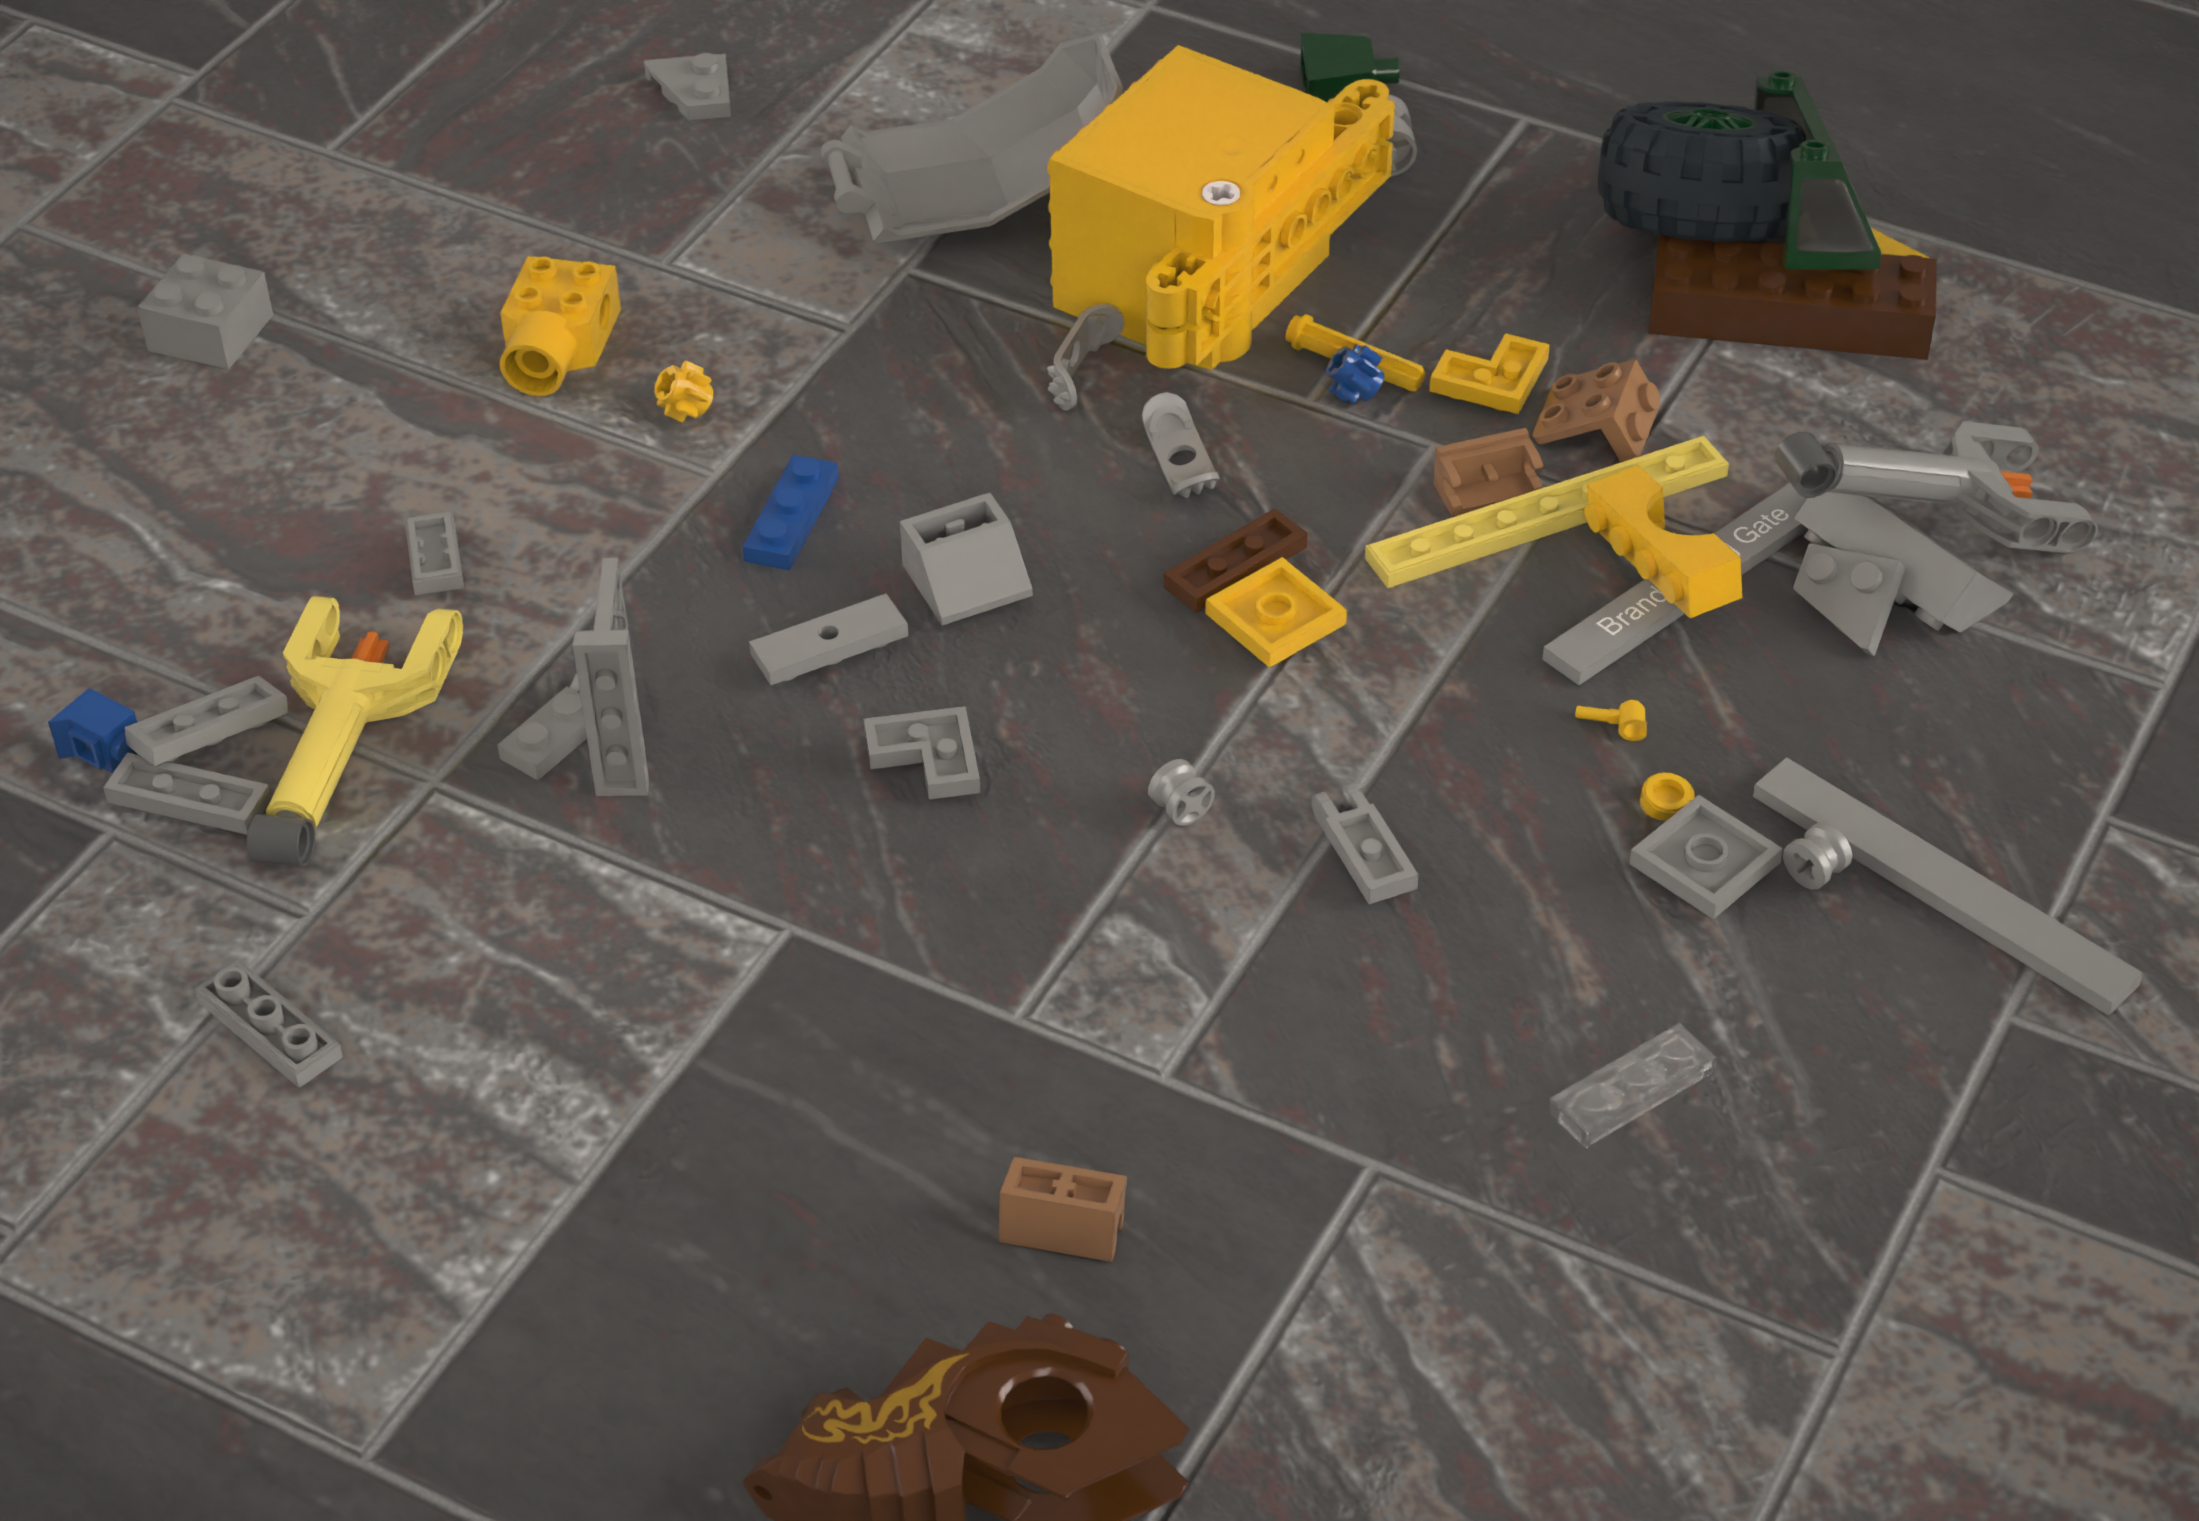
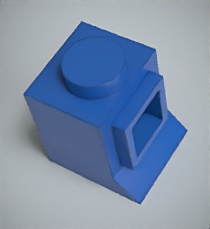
[48,688,138,773]

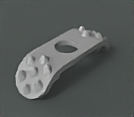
[1047,304,1124,411]
[1141,392,1220,498]

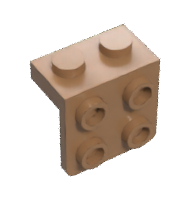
[1532,359,1661,462]

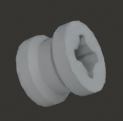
[1148,759,1215,826]
[1783,822,1853,890]

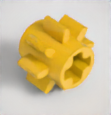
[654,360,713,423]

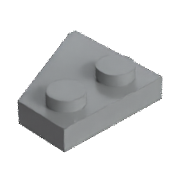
[644,53,731,120]

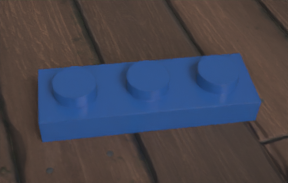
[742,455,839,570]

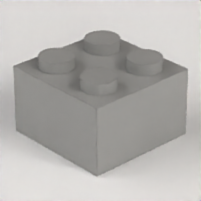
[137,253,273,370]

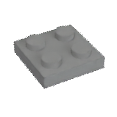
[1629,795,1783,919]

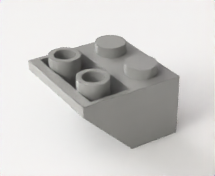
[900,492,1033,626]

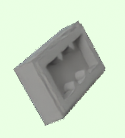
[404,511,464,596]

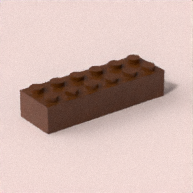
[1648,235,1937,360]

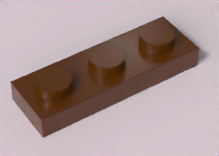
[1164,508,1308,613]

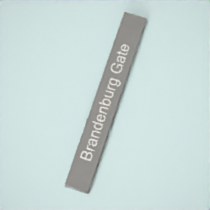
[1542,483,1809,685]

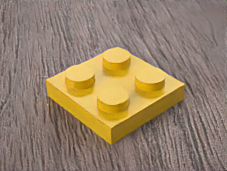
[1205,557,1347,668]

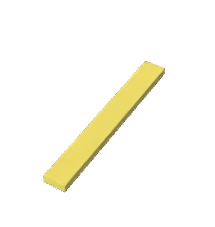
[1365,436,1729,588]

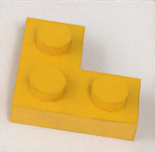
[1429,333,1550,414]

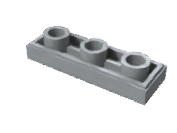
[749,593,908,685]
[194,959,343,1088]

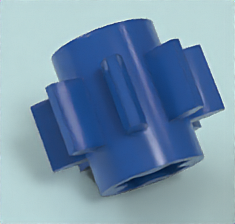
[1326,344,1384,404]

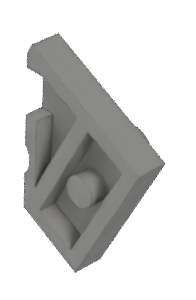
[1793,543,1906,656]

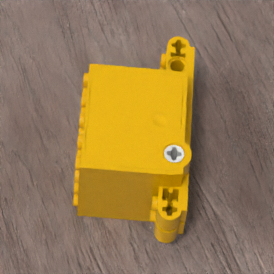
[1047,45,1395,370]

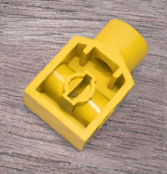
[499,256,621,396]

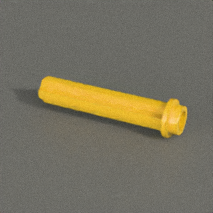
[1285,314,1426,392]

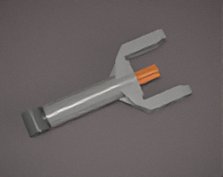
[1775,421,2098,553]

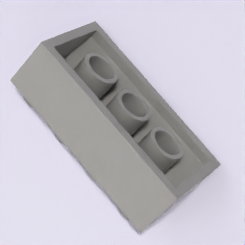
[1794,492,2013,633]

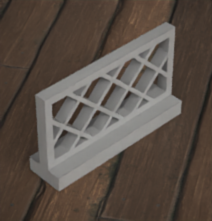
[573,558,649,796]

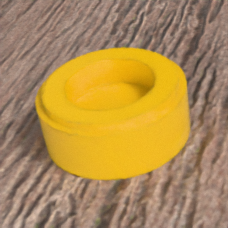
[1640,772,1695,821]

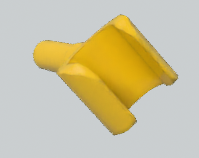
[1575,700,1647,741]

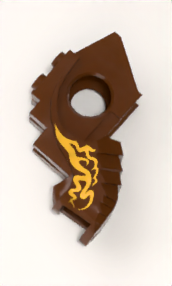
[743,1313,1189,1521]

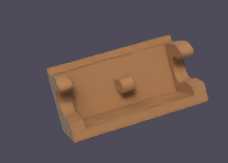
[1433,428,1543,517]
[999,1157,1127,1262]

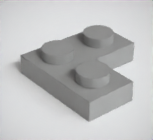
[863,706,981,800]

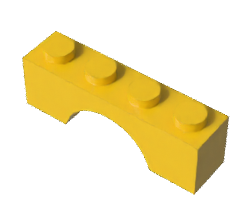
[1584,465,1742,618]

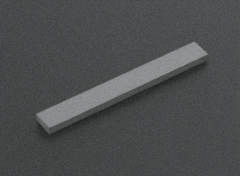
[1753,757,2143,1016]

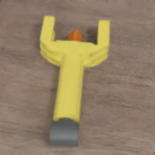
[247,596,463,867]

